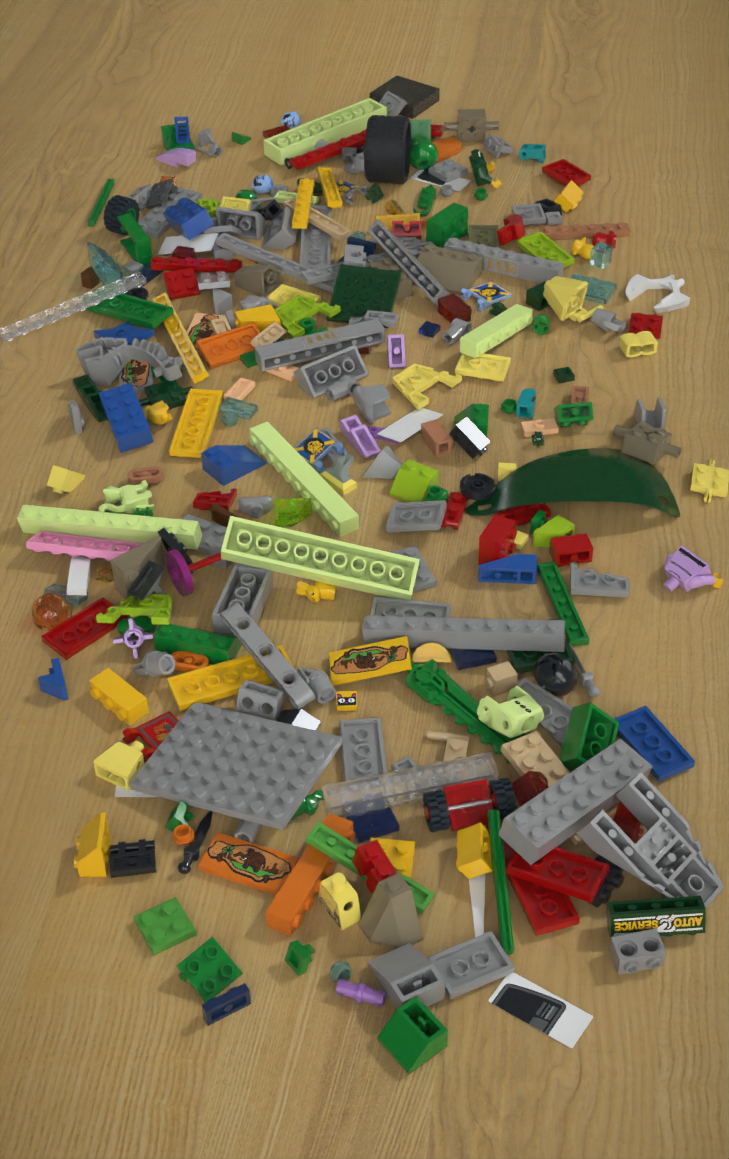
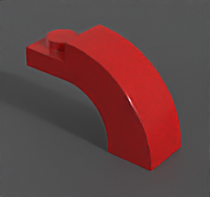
[496,214,526,245]

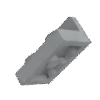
[483,134,514,158]
[127,184,152,210]

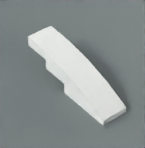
[67,555,92,595]

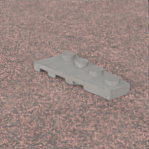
[514,677,572,747]

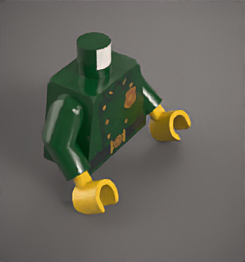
[469,149,502,189]

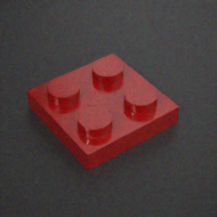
[163,268,200,300]
[628,313,663,339]

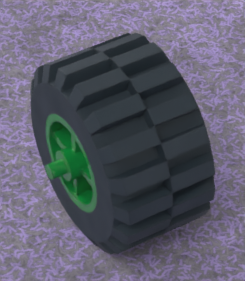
[103,195,140,236]

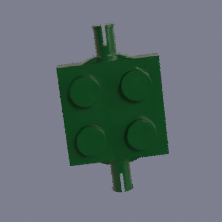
[139,380,193,409]

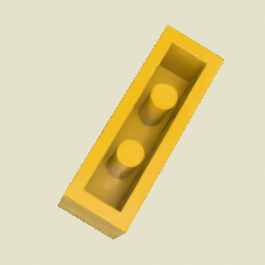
[89,668,149,726]

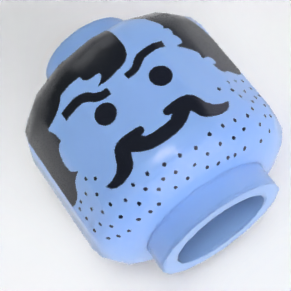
[281,111,301,130]
[252,175,274,194]

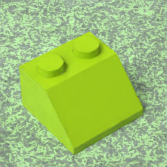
[390,459,439,502]

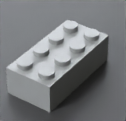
[212,563,273,636]

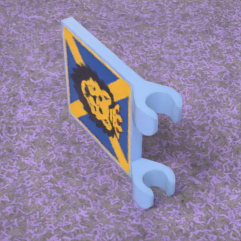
[460,282,512,311]

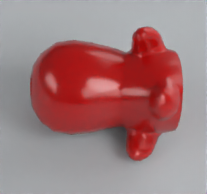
[592,230,616,252]

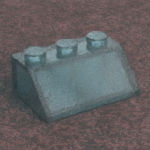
[87,242,126,290]

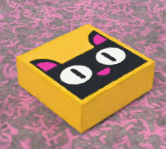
[336,691,357,711]

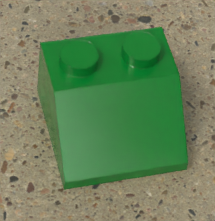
[453,403,489,440]

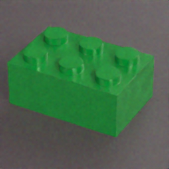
[426,202,469,248]

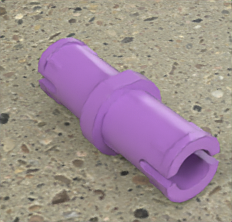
[336,979,387,1007]

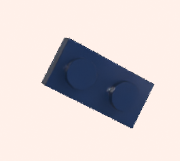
[201,983,251,1026]

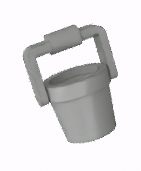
[591,308,626,332]
[133,651,175,677]
[297,667,336,704]

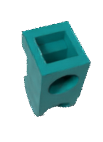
[518,144,546,163]
[516,389,536,419]

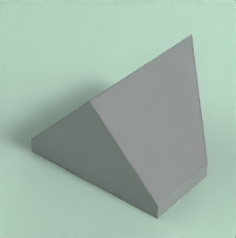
[362,445,403,480]

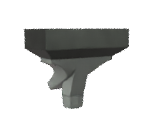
[127,560,165,600]

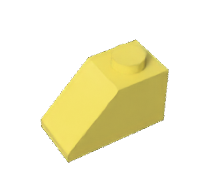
[47,465,85,494]

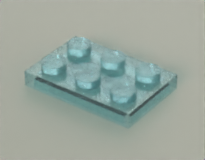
[570,273,617,304]

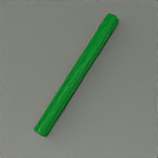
[87,178,115,226]

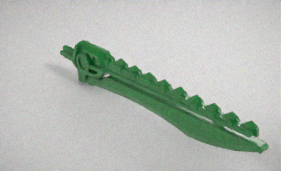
[405,659,526,764]

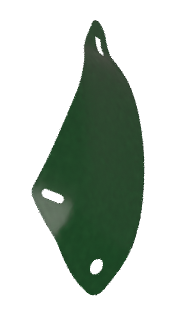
[465,448,680,517]

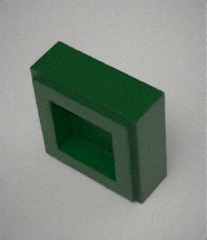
[553,367,575,383]

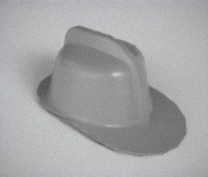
[344,152,365,174]

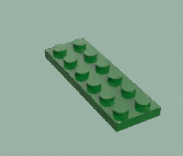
[83,288,174,329]

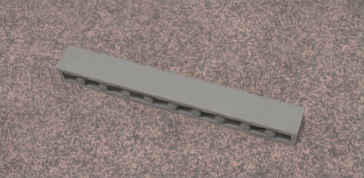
[362,616,565,652]

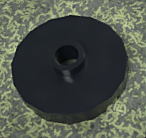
[460,473,496,500]

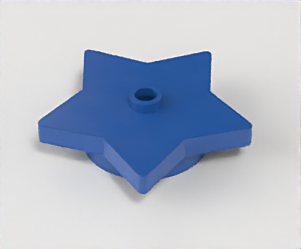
[93,322,154,345]

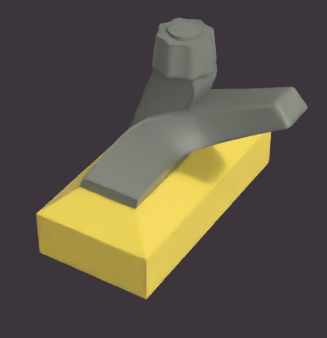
[320,454,357,496]

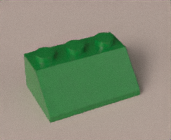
[559,702,619,771]

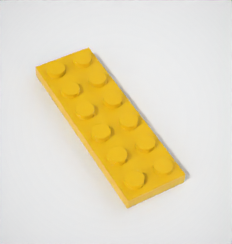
[169,389,224,458]
[167,645,294,711]

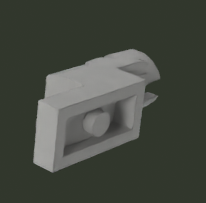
[349,310,399,327]

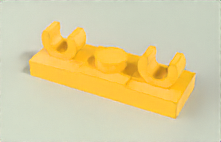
[375,213,420,230]

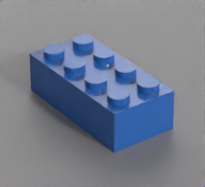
[163,197,214,240]
[99,383,153,453]

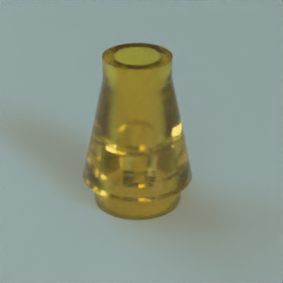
[385,200,405,215]

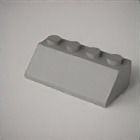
[293,345,369,398]

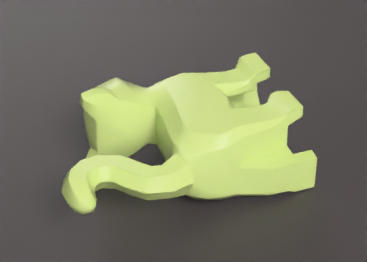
[98,480,154,514]

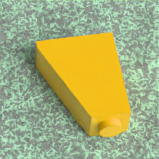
[234,304,281,333]

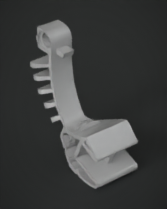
[76,337,183,386]

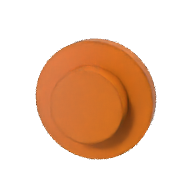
[172,824,195,845]

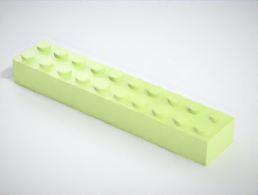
[263,98,387,165]
[221,516,420,600]

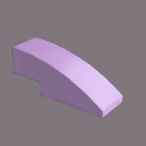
[156,148,196,167]
[339,415,381,459]

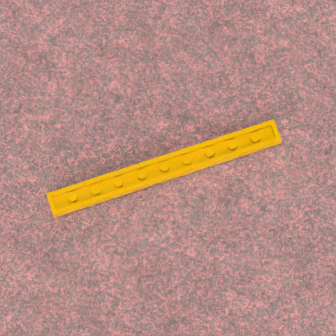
[152,292,209,384]

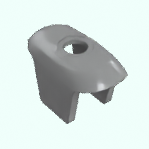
[353,384,391,424]
[633,398,666,429]

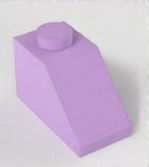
[387,334,406,368]

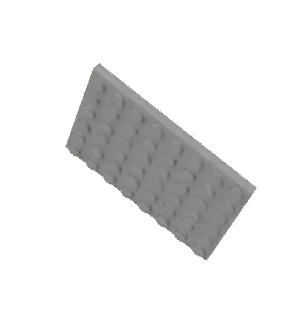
[129,703,342,830]

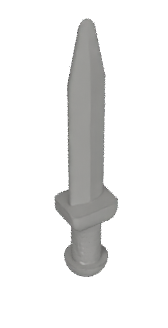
[568,643,600,697]

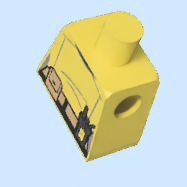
[318,872,361,930]

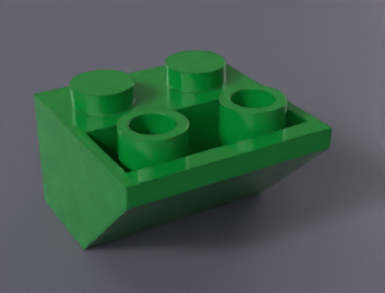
[377,996,448,1074]

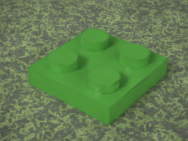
[133,897,197,955]

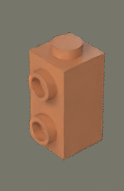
[421,419,453,457]

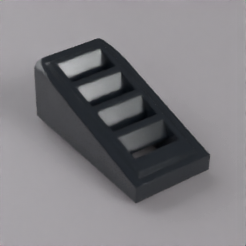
[535,199,562,215]

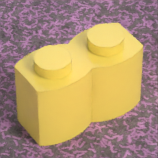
[619,331,658,357]

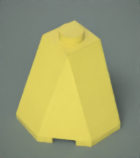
[543,276,588,321]

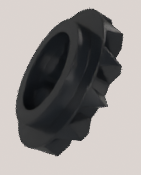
[123,287,148,300]

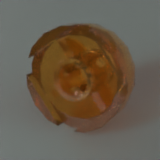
[32,593,72,631]

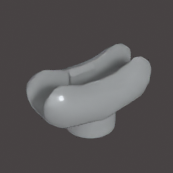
[238,495,273,518]

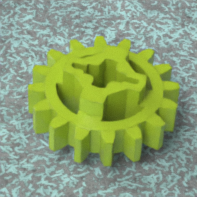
[194,198,221,218]

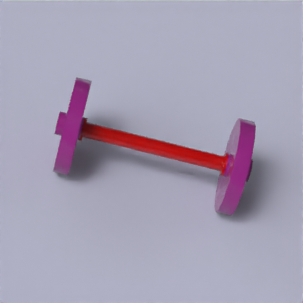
[165,549,223,596]

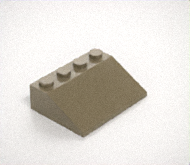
[412,244,483,295]

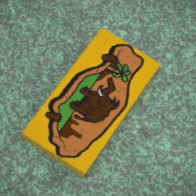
[329,636,412,686]

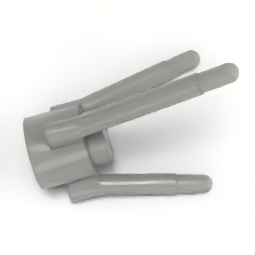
[194,130,223,157]

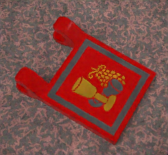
[123,711,179,763]

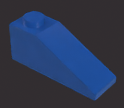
[478,554,537,584]

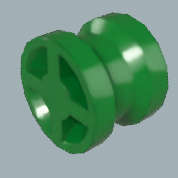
[533,314,550,335]
[299,318,315,334]

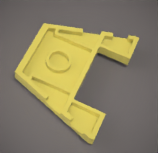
[392,363,462,410]

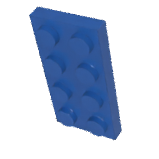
[614,706,695,782]

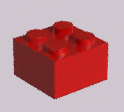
[478,515,517,565]

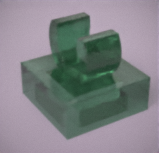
[364,183,384,203]

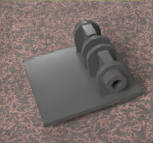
[146,178,178,208]

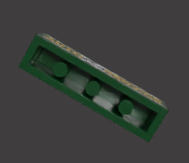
[607,896,706,938]

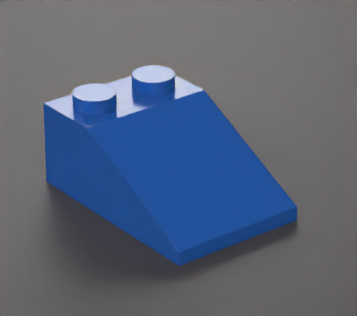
[201,445,266,486]

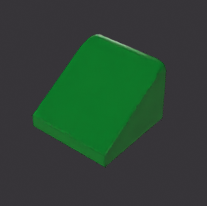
[232,132,251,145]

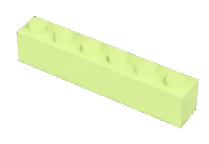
[460,304,533,358]

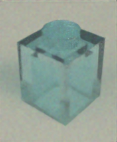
[590,242,613,269]

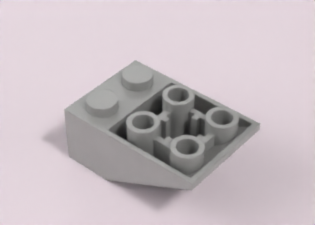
[368,943,445,1009]

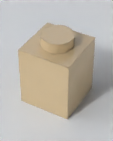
[484,661,518,696]

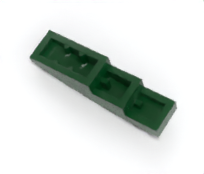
[73,375,107,422]

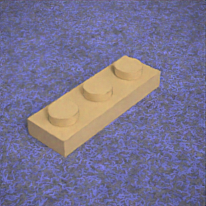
[250,321,287,347]

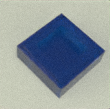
[419,321,441,338]

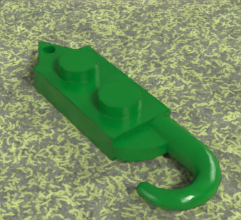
[413,185,436,216]

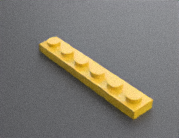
[317,167,342,209]
[292,178,314,229]

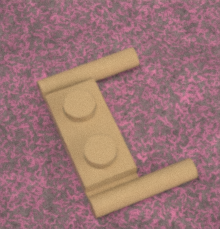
[419,731,470,785]

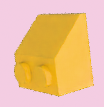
[74,812,111,877]

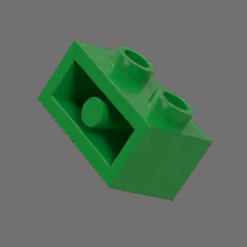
[554,402,594,427]

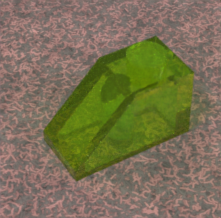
[274,498,312,527]

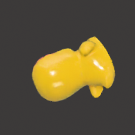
[571,237,596,260]

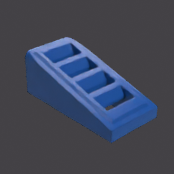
[174,116,190,144]

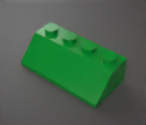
[153,623,242,665]

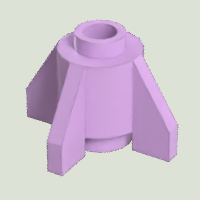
[113,618,154,659]

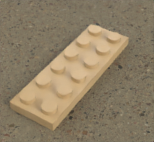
[500,731,585,847]

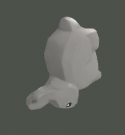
[240,295,277,310]

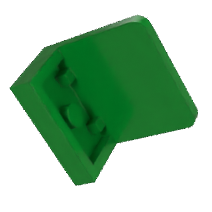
[161,122,194,151]

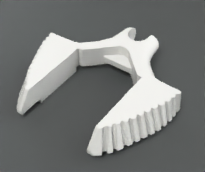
[625,274,690,313]

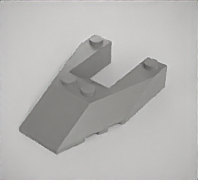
[577,772,724,908]

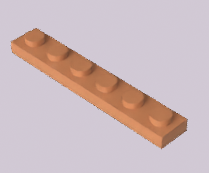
[540,222,630,239]

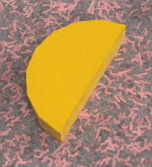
[412,642,451,663]

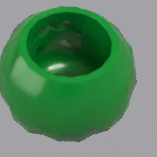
[408,140,439,170]

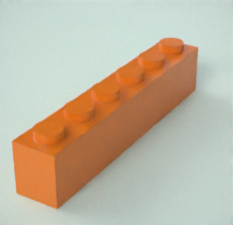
[265,813,355,936]

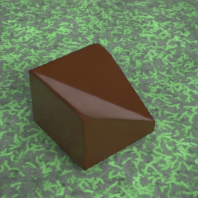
[81,266,100,289]

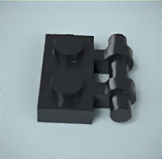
[109,839,156,878]

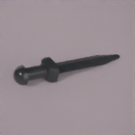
[178,811,212,874]

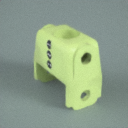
[477,686,544,738]

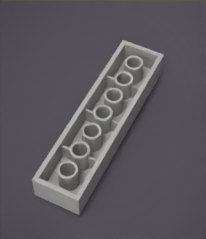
[498,738,653,865]

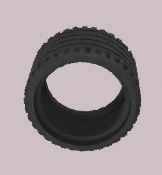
[364,115,411,184]

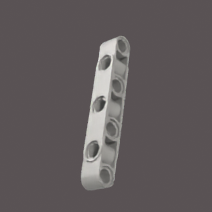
[220,603,316,709]

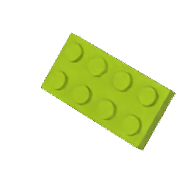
[516,232,575,268]

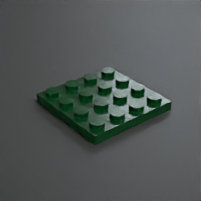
[326,264,402,329]

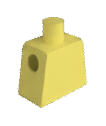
[93,741,144,791]

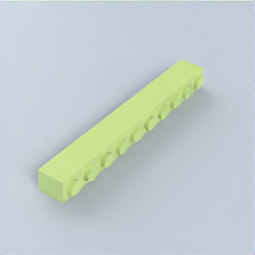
[249,422,359,537]
[17,505,202,550]

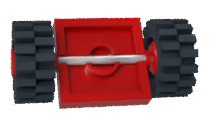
[423,778,517,832]

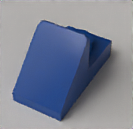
[38,658,69,701]

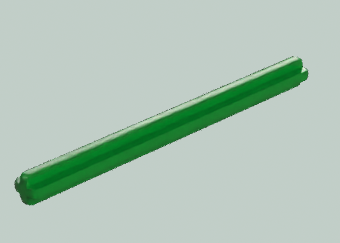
[487,810,514,955]

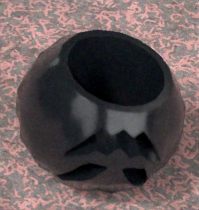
[533,653,578,696]

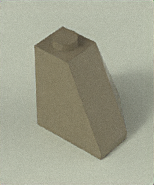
[234,264,283,297]
[359,873,423,949]

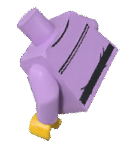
[663,545,724,592]

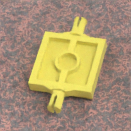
[690,459,729,503]

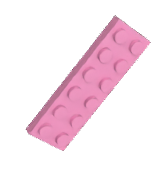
[26,531,144,561]

